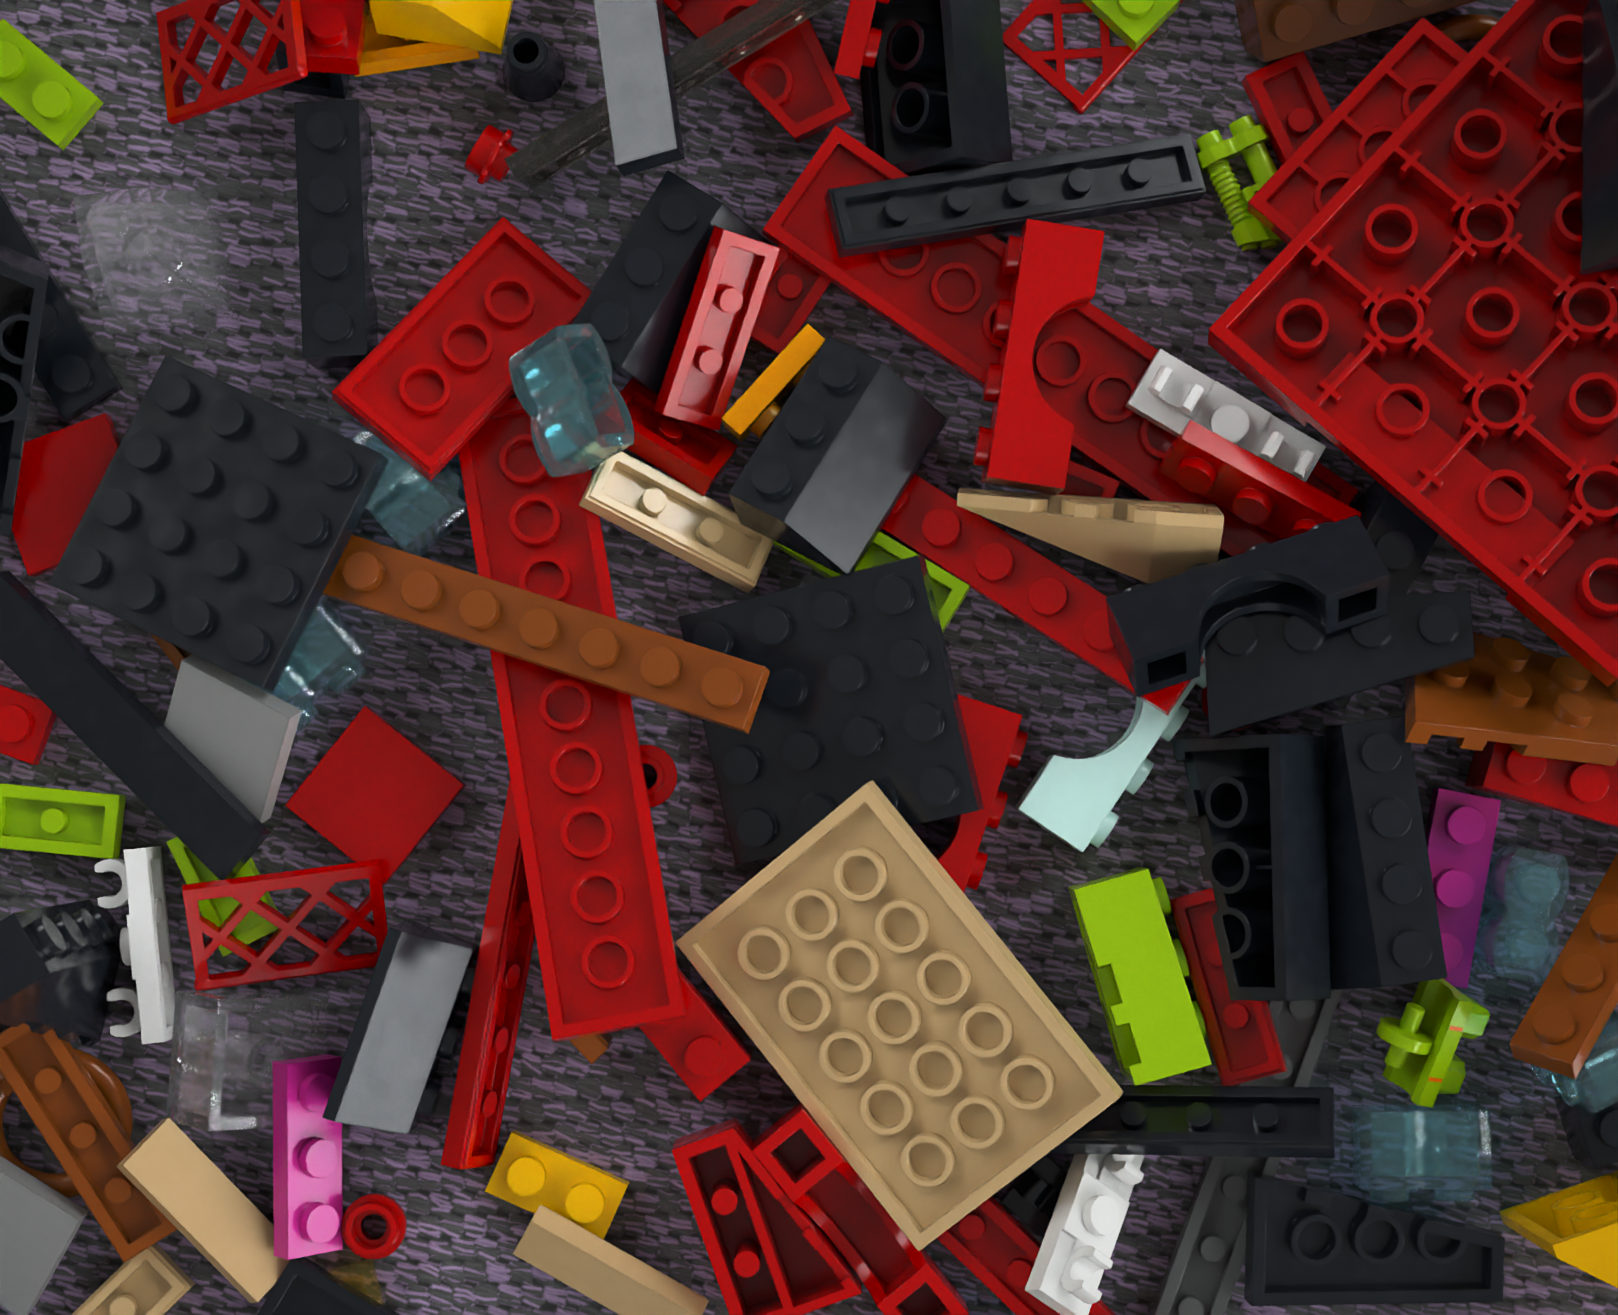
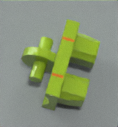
[1376,978,1490,1108]

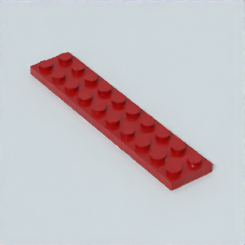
[762,125,1359,558]
[458,387,687,1042]

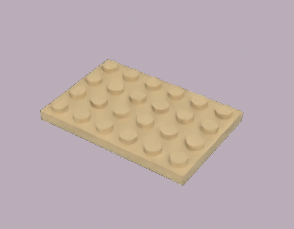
[675,780,1124,1252]

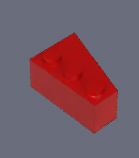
[671,1118,862,1315]

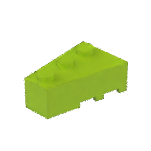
[1068,867,1212,1086]

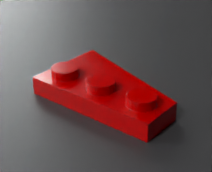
[662,0,854,143]

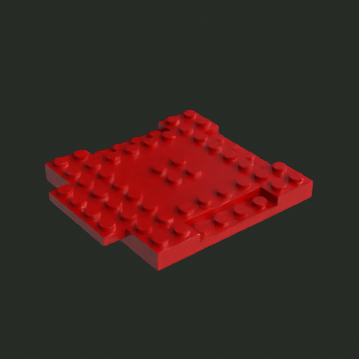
[1208,0,1618,687]

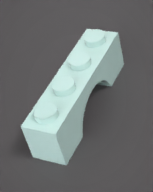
[1014,648,1207,852]

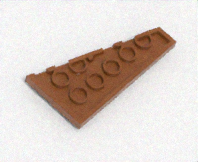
[1405,631,1618,766]

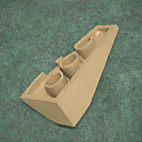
[957,488,1224,584]

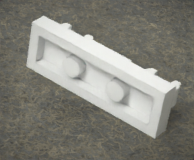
[1125,349,1326,482]
[94,846,179,1044]
[1025,1154,1145,1315]

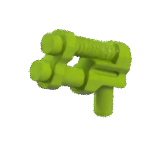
[1196,115,1284,252]

